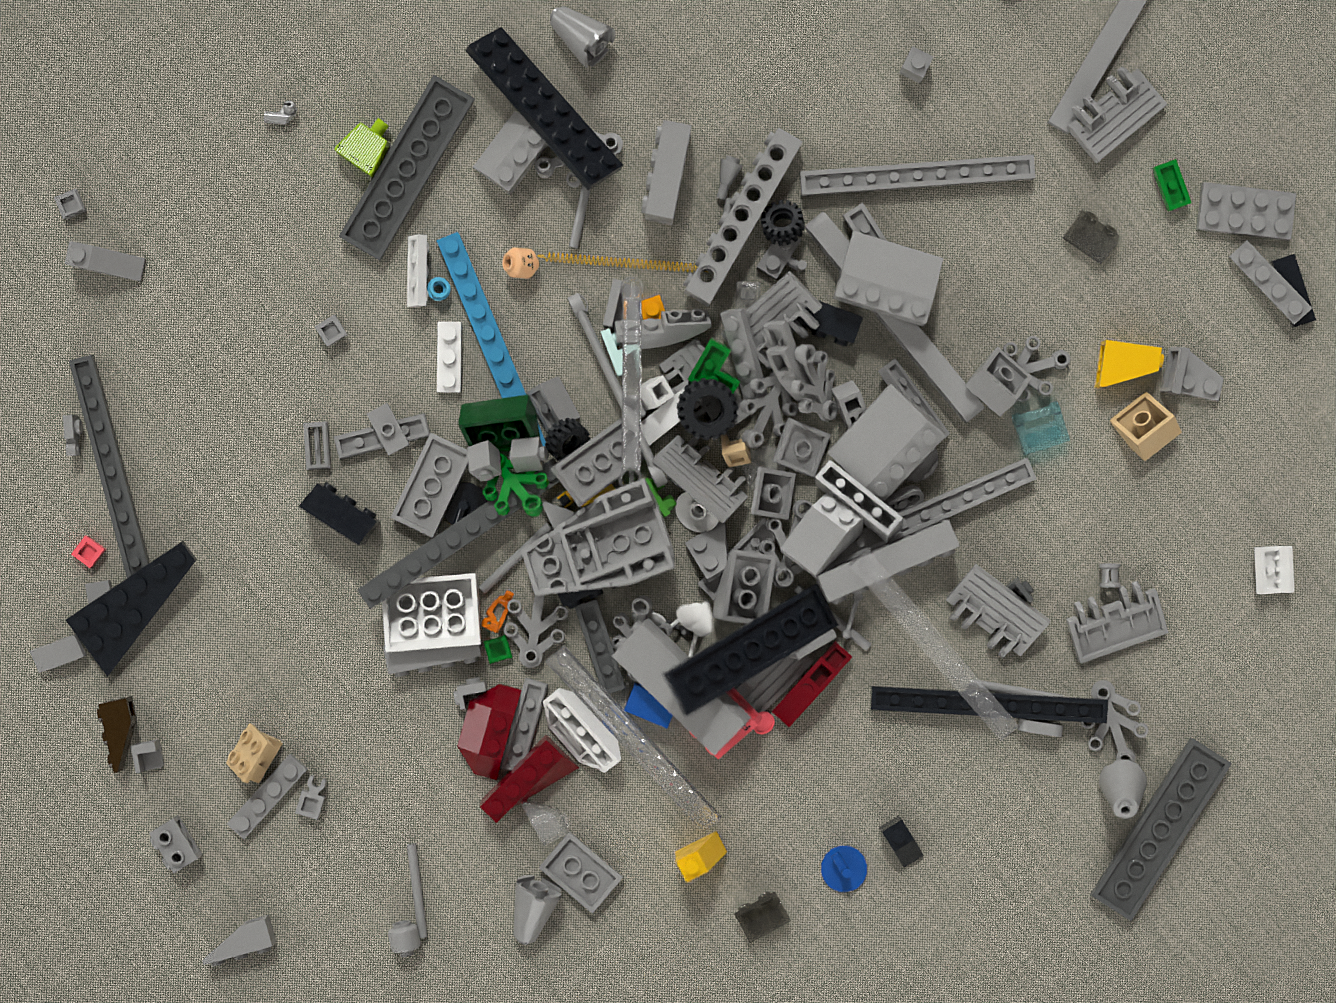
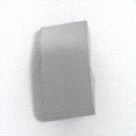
[30,634,86,673]

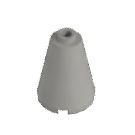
[550,6,616,68]
[1099,760,1147,819]
[513,875,562,945]

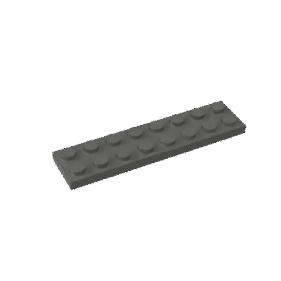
[339,75,475,261]
[1090,737,1232,921]

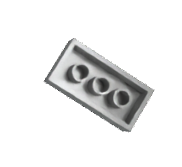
[641,120,692,225]

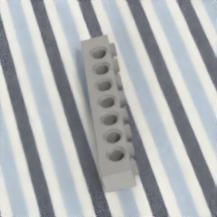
[683,127,803,307]

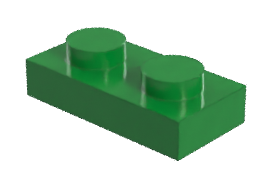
[1152,159,1192,212]

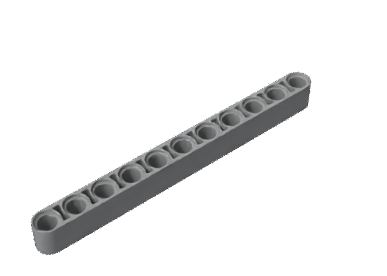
[805,212,984,423]

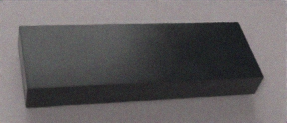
[1270,254,1316,328]

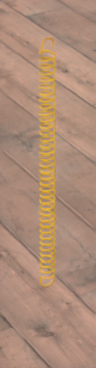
[537,252,707,273]

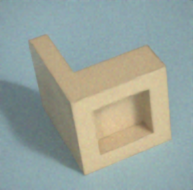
[721,434,751,467]

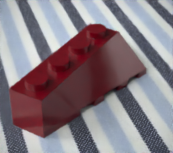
[480,735,580,823]

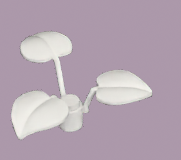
[632,602,713,657]

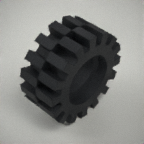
[761,200,805,246]
[545,418,591,462]

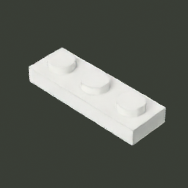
[407,234,429,307]
[437,322,462,393]

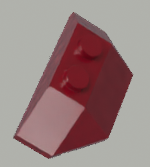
[457,683,522,780]

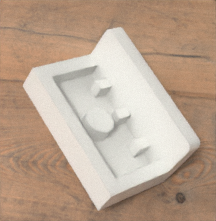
[1254,546,1294,594]

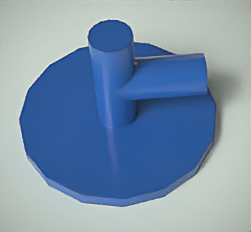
[821,845,867,892]

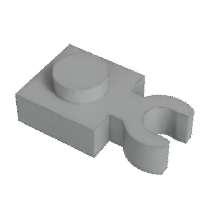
[63,415,83,456]
[295,775,327,820]

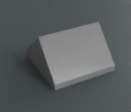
[751,467,796,520]

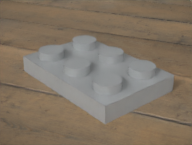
[539,831,623,914]

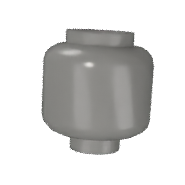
[388,920,421,957]

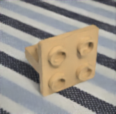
[226,724,283,784]

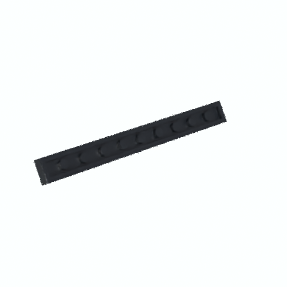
[870,685,1108,723]

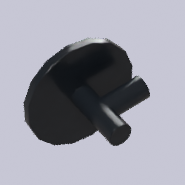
[445,482,488,525]

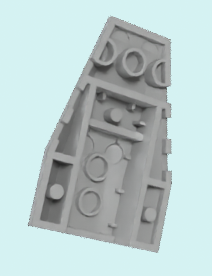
[521,479,675,596]

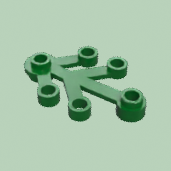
[482,453,549,517]

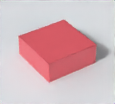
[71,535,106,568]

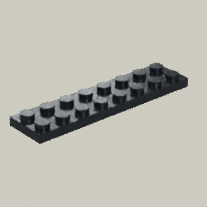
[465,27,623,190]
[662,584,838,716]

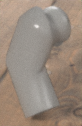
[264,101,297,125]

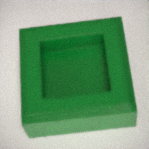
[483,635,513,664]

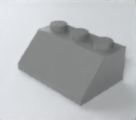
[473,111,548,196]

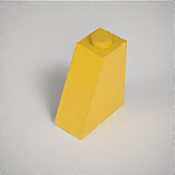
[1095,340,1164,388]
[675,831,727,883]

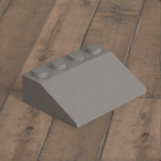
[832,231,943,326]
[828,383,946,502]

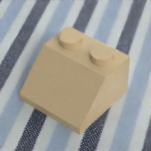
[1110,392,1182,461]

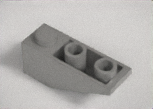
[202,914,276,966]

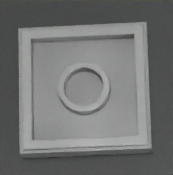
[772,418,831,478]

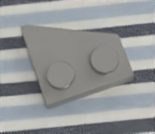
[1180,351,1224,401]
[685,522,728,582]

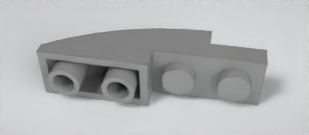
[614,309,711,349]
[763,320,818,403]

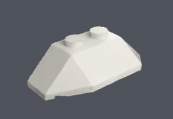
[543,688,621,773]

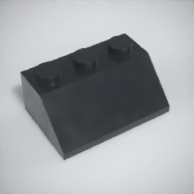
[298,482,380,546]

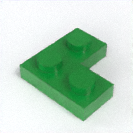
[687,338,740,394]

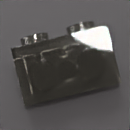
[1062,210,1119,265]
[734,892,791,943]

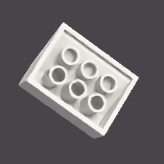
[382,573,481,652]

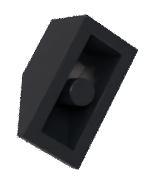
[879,815,924,867]

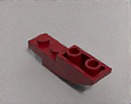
[772,641,852,728]

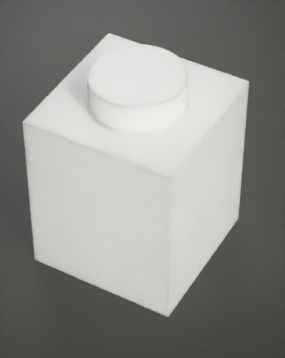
[633,375,675,410]

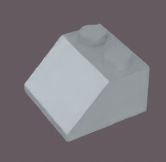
[965,346,1033,416]

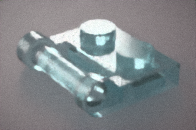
[1011,401,1070,455]

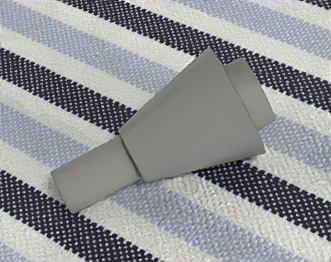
[717,155,743,200]

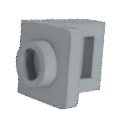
[453,677,488,710]

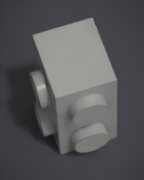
[149,815,203,873]

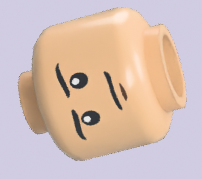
[502,247,539,279]

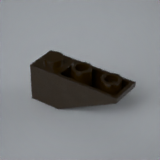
[97,696,137,773]

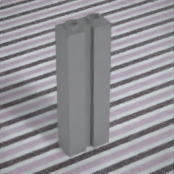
[612,618,751,756]

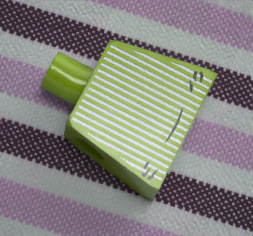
[334,118,390,178]

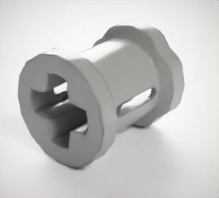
[1099,563,1121,587]

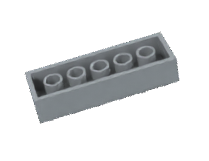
[815,520,960,604]

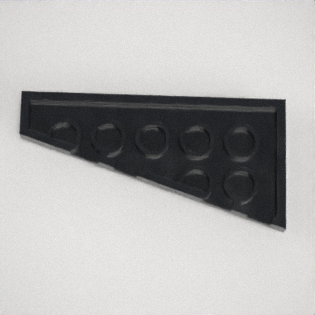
[65,541,197,677]

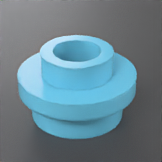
[427,277,451,301]

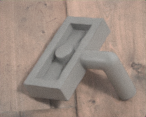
[756,238,807,280]

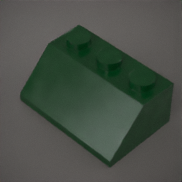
[458,395,540,452]

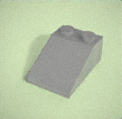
[780,492,863,577]
[712,549,776,623]

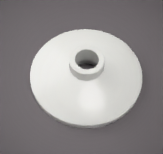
[675,491,719,533]

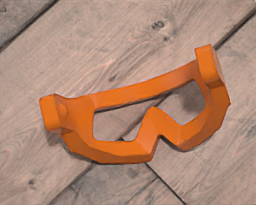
[481,590,514,633]

